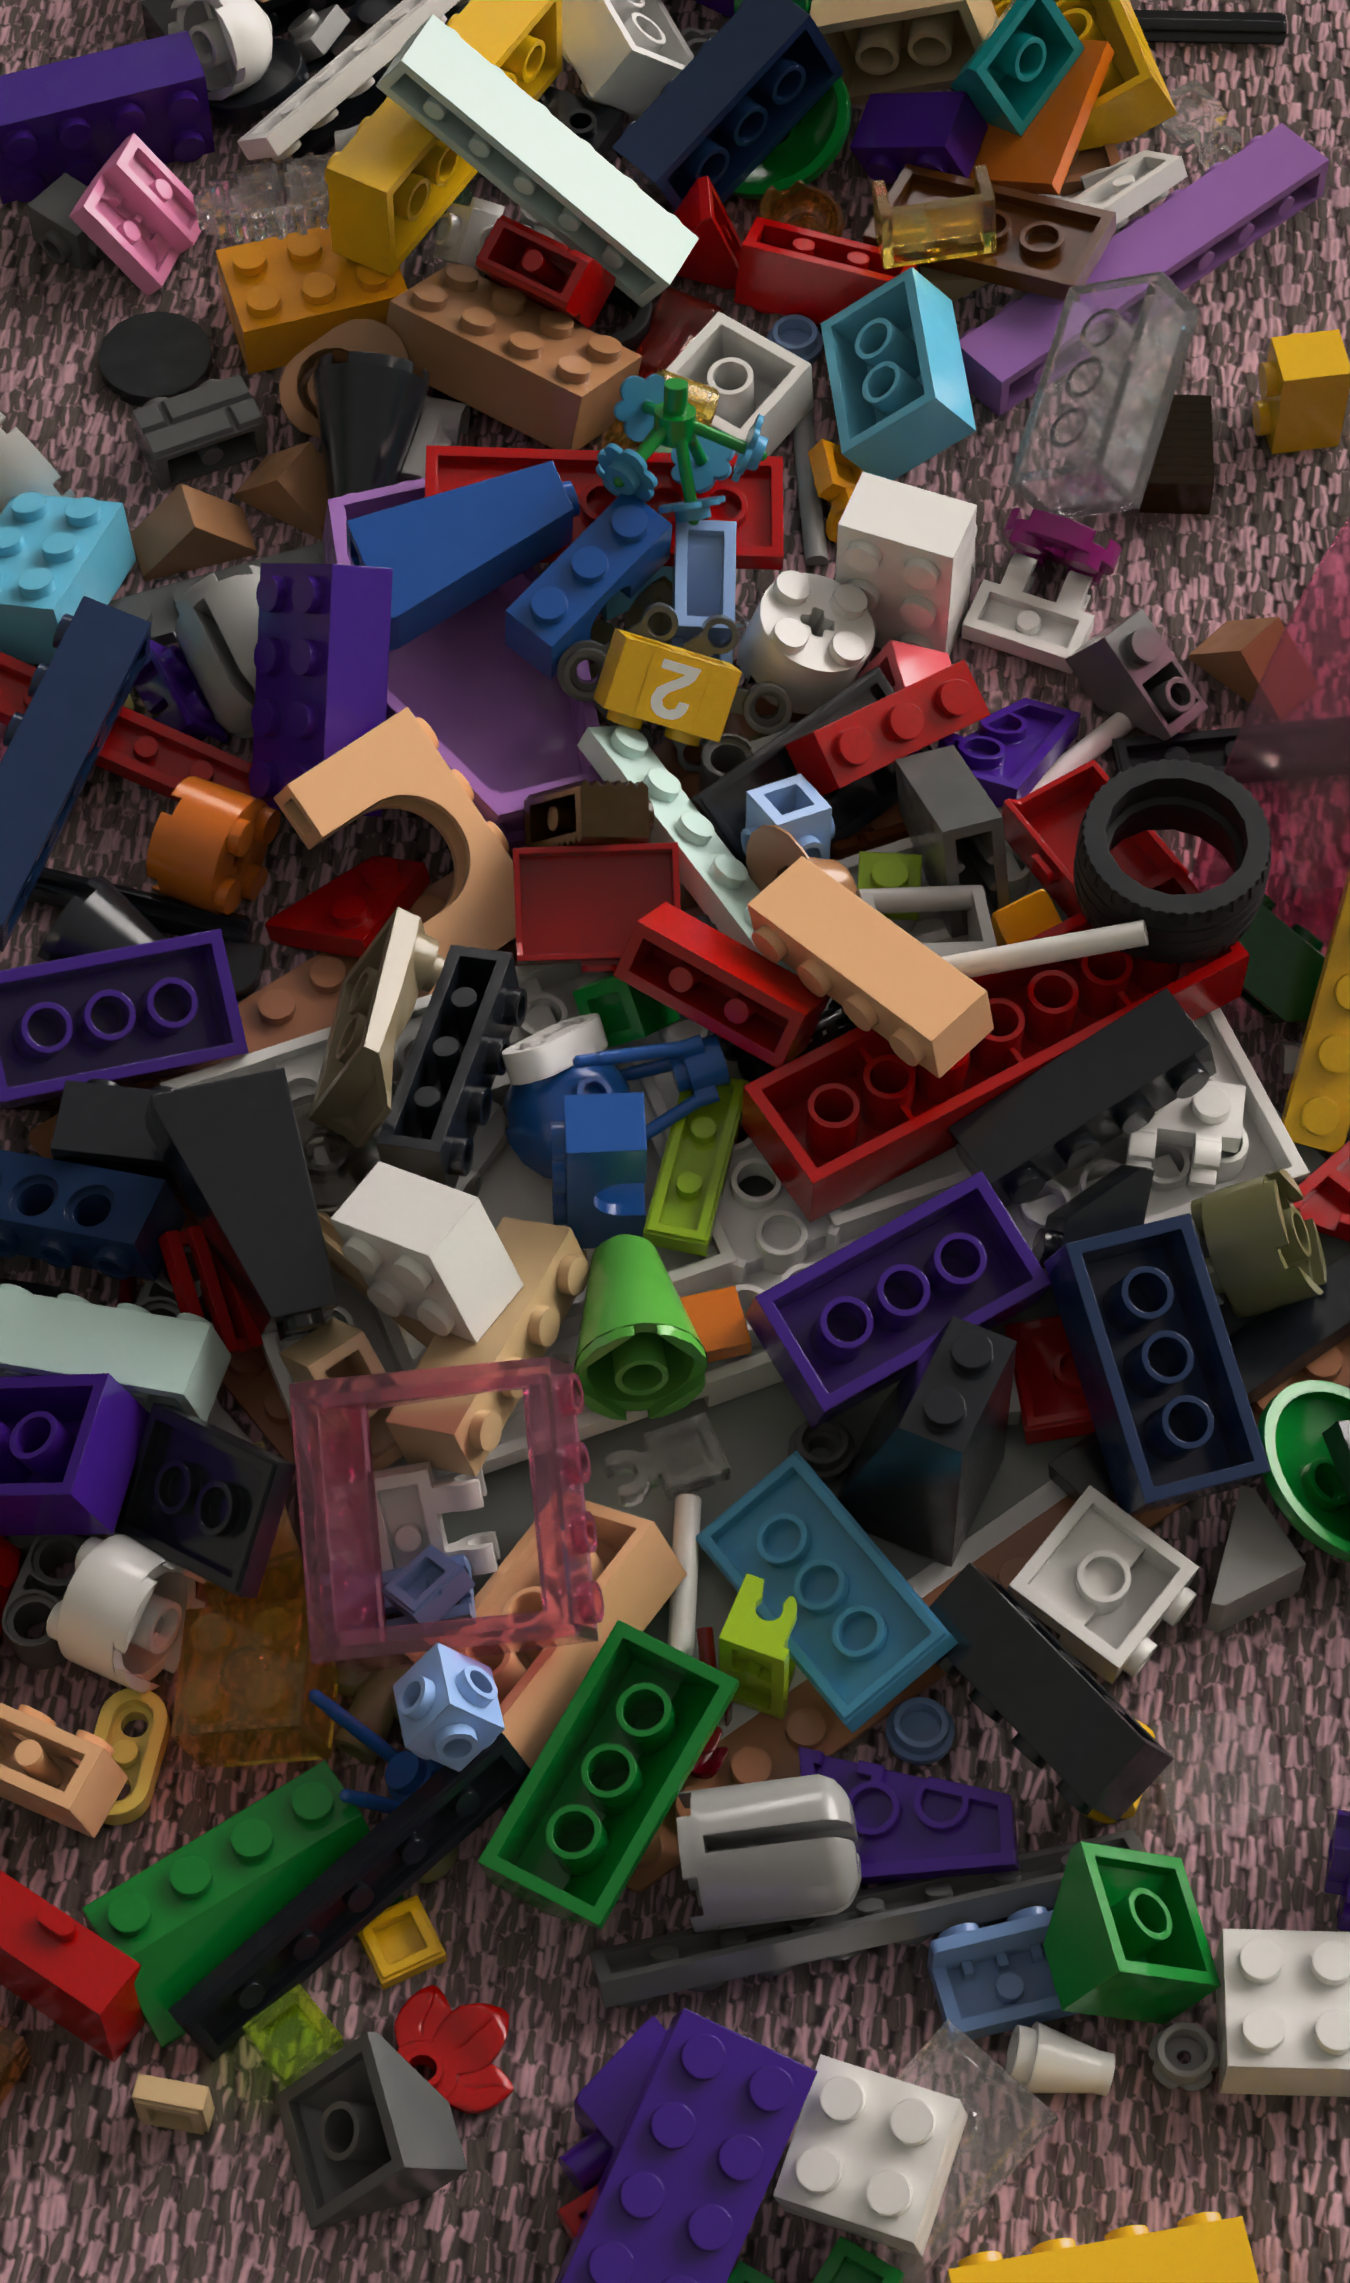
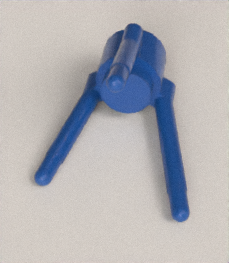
[572,1034,731,1141]
[308,1689,444,1814]

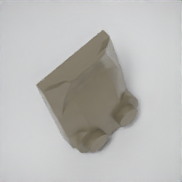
[308,907,445,1148]

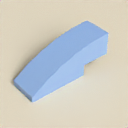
[670,520,737,665]

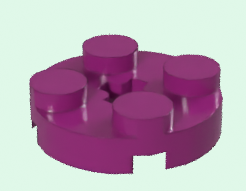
[1002,508,1122,586]

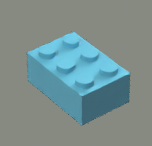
[820,267,976,480]
[0,492,136,665]

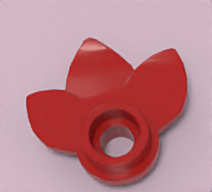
[394,1985,514,2114]

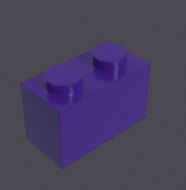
[850,91,988,184]

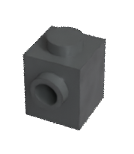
[27,173,108,271]

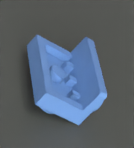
[927,1906,1079,2045]

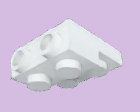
[1008,1485,1199,1685]

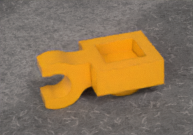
[808,439,864,543]

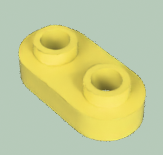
[94,1688,171,1825]

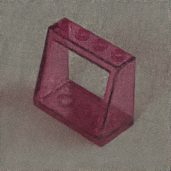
[289,1357,604,1672]

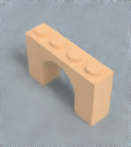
[273,706,516,998]

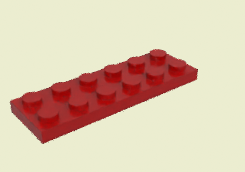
[425,445,784,570]

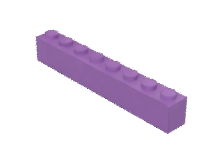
[959,123,1329,417]

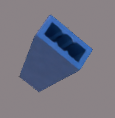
[346,460,580,651]

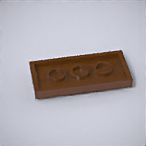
[863,164,1116,303]

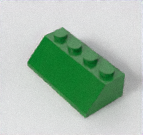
[478,1620,740,1929]
[82,1760,404,2049]

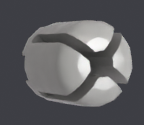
[173,565,261,740]
[677,1774,862,1933]

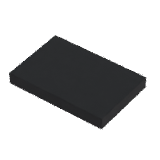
[115,1402,297,1599]

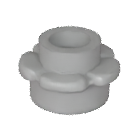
[1148,2022,1220,2092]

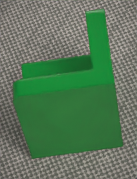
[572,973,680,1048]

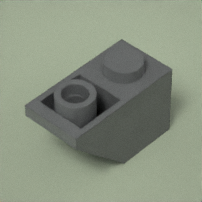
[1065,609,1209,741]

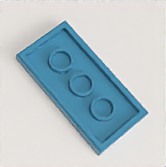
[696,1450,958,1733]

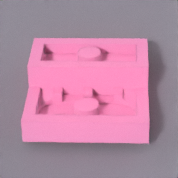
[69,133,211,297]

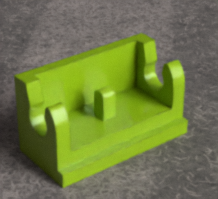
[719,1573,797,1720]

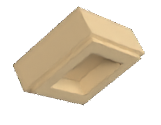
[132,2073,215,2135]

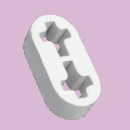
[501,1013,609,1085]

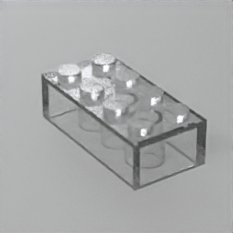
[1007,271,1200,518]

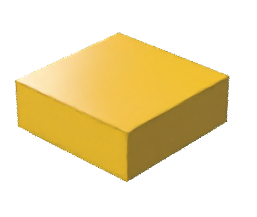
[357,1895,447,1990]

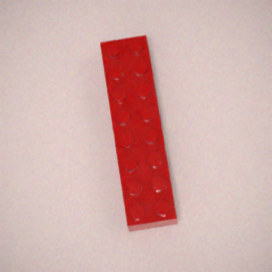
[742,863,1250,1223]

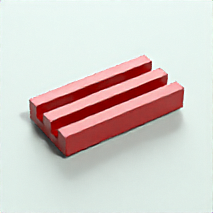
[158,1225,263,1356]

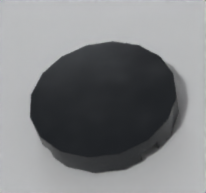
[207,38,309,125]
[98,311,213,407]

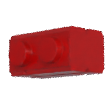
[475,215,616,329]

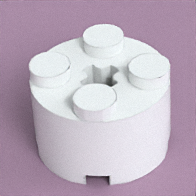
[738,570,875,714]
[46,1534,205,1693]

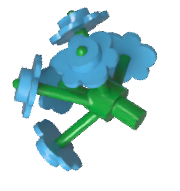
[595,374,769,526]

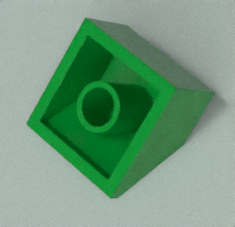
[1043,1841,1221,2024]

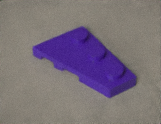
[905,698,1081,808]
[799,1746,1019,1885]

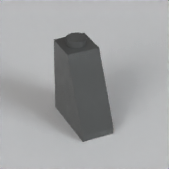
[894,745,1010,938]

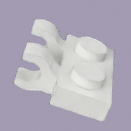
[961,552,1095,675]
[1118,1081,1246,1189]
[361,1461,501,1576]

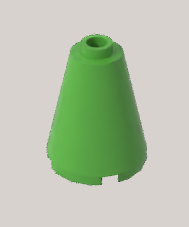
[573,1234,708,1421]

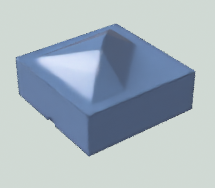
[381,1544,476,1632]

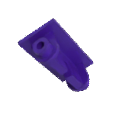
[133,639,229,743]

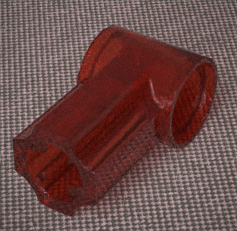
[635,288,724,379]

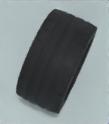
[1073,759,1271,965]

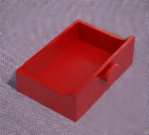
[1002,759,1189,918]
[513,842,681,973]
[0,1870,145,2063]

